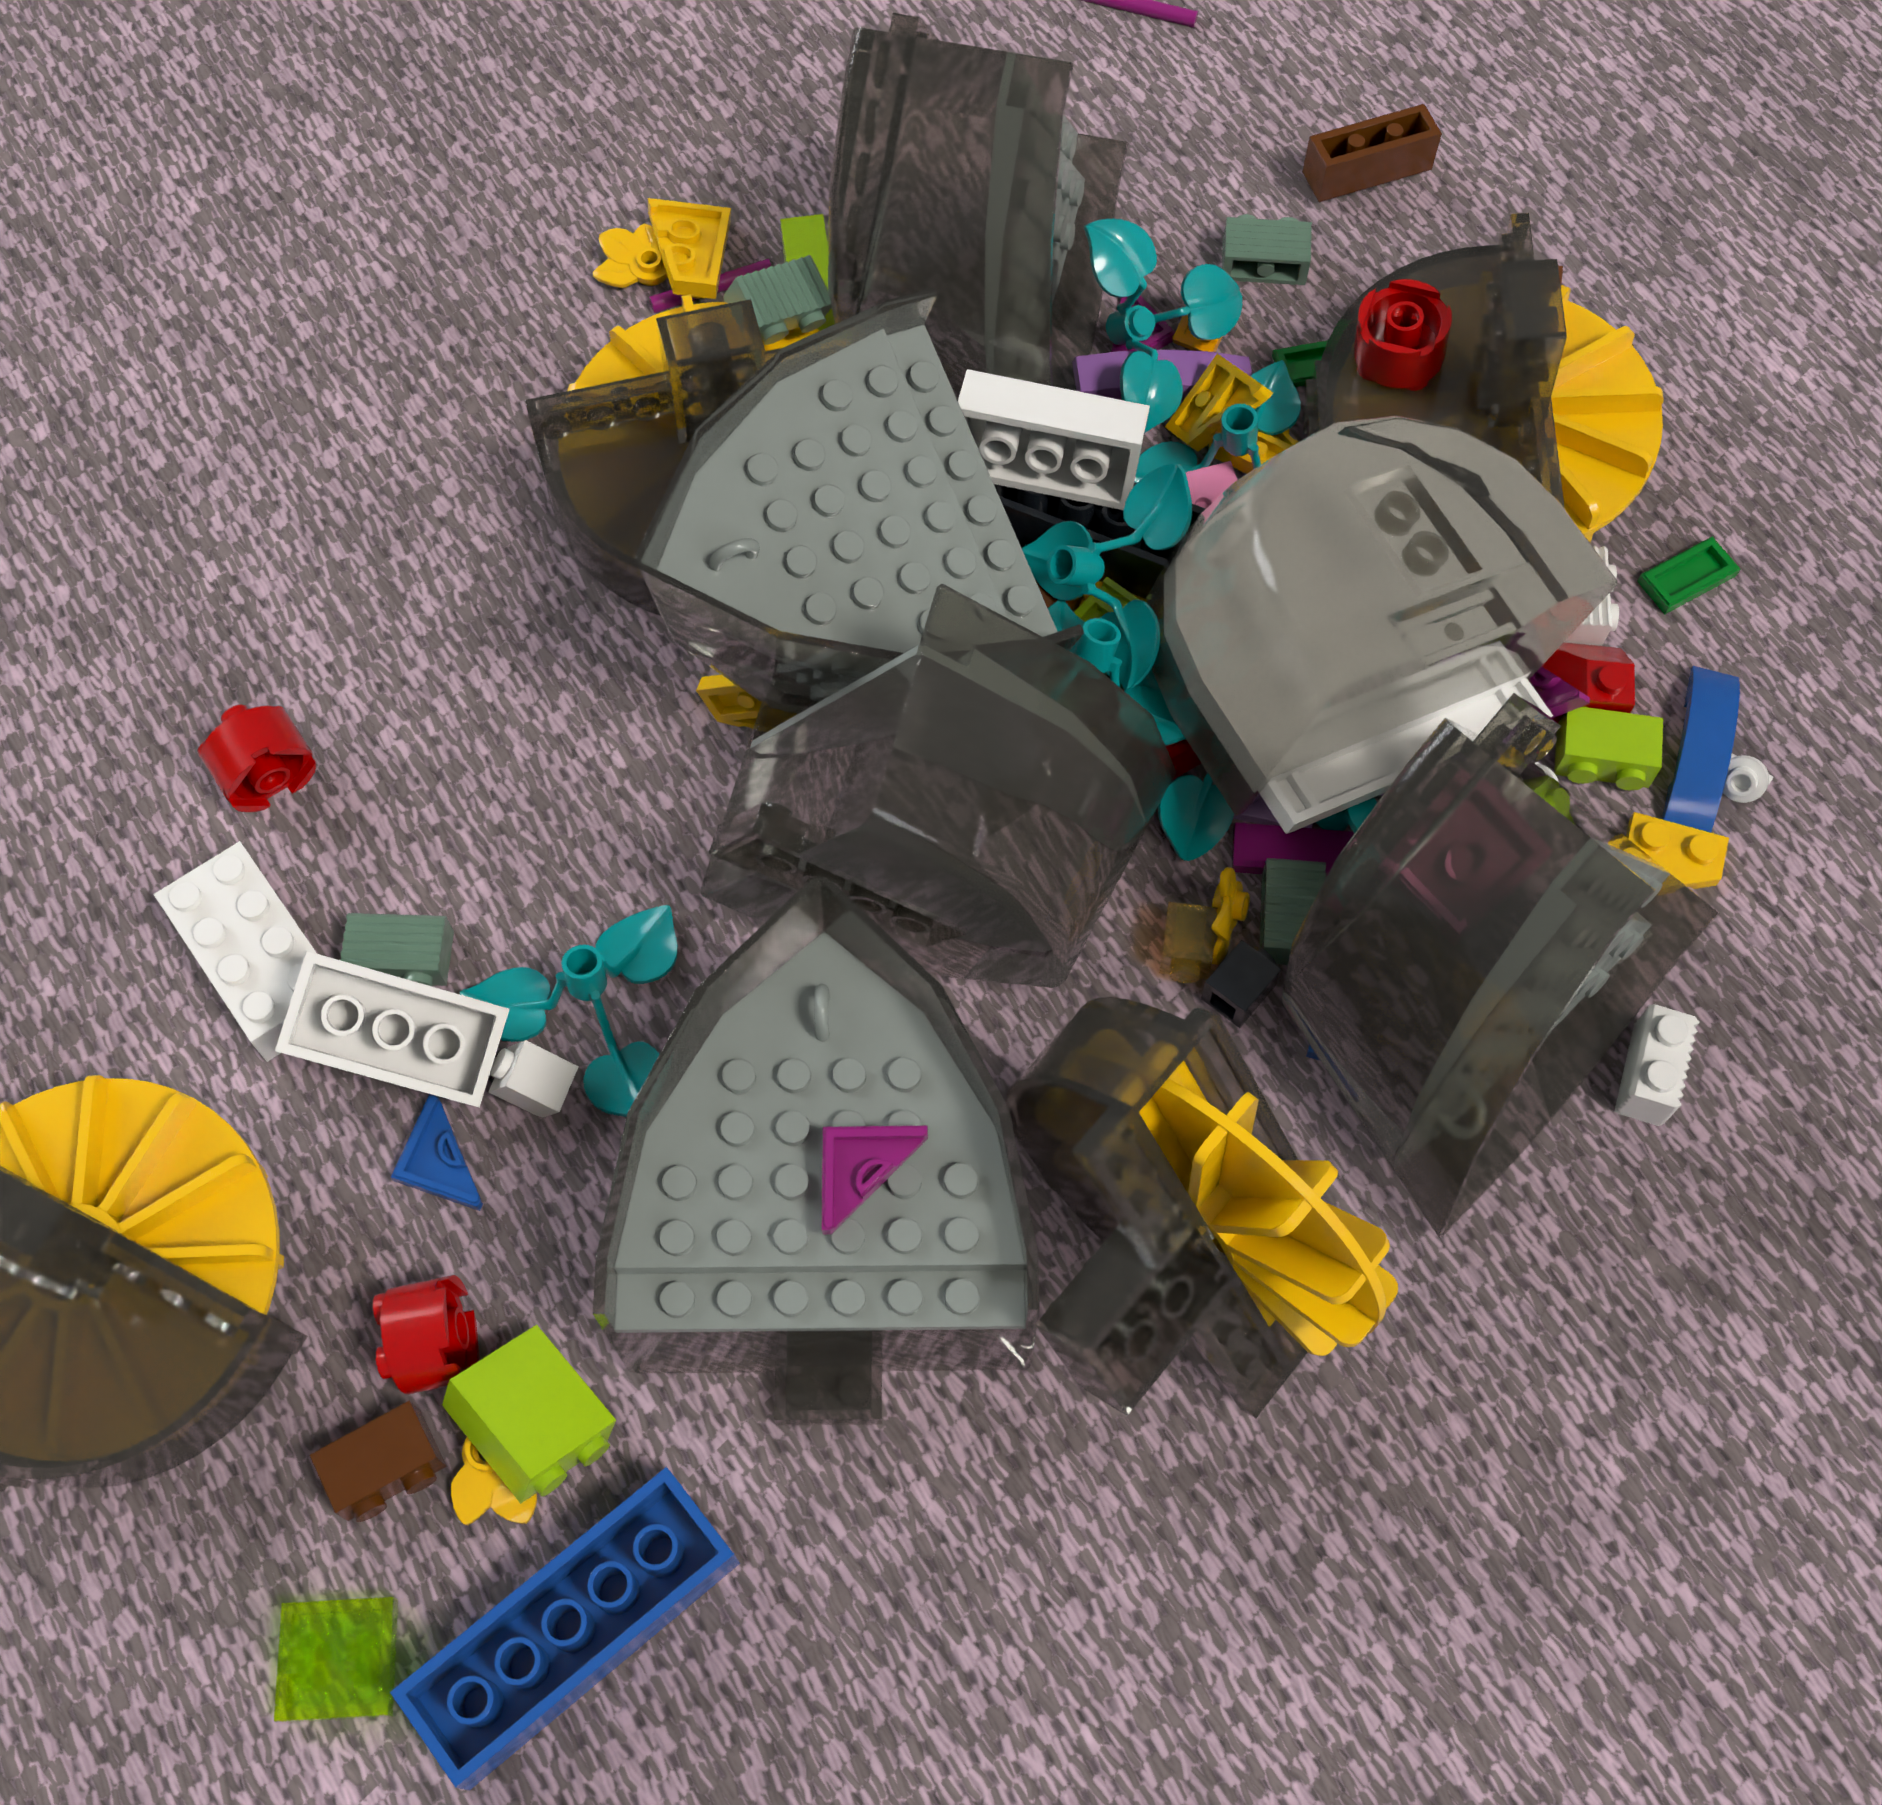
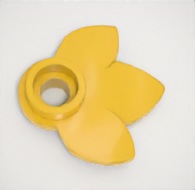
[593,223,668,288]
[1211,867,1250,965]
[451,1437,537,1525]

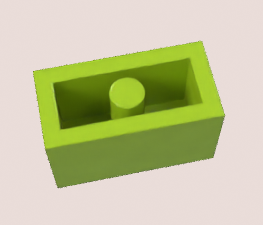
[1554,707,1663,790]

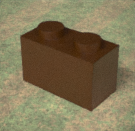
[309,1400,447,1522]

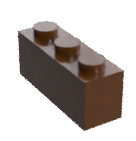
[1302,104,1442,202]

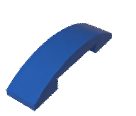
[1662,666,1740,833]

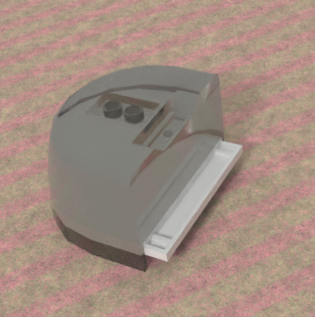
[1146,415,1618,834]

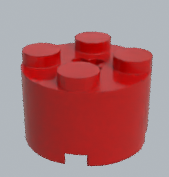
[1354,279,1452,391]
[197,704,316,812]
[373,1275,480,1395]

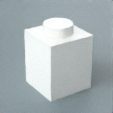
[489,1040,579,1117]

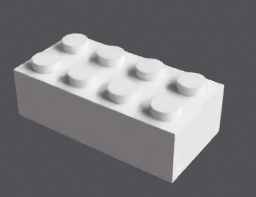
[958,369,1150,510]
[153,841,317,1062]
[275,951,509,1108]

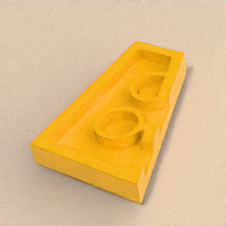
[648,198,731,299]

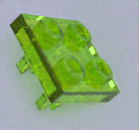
[274,1597,398,1723]

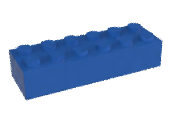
[390,1466,740,1791]

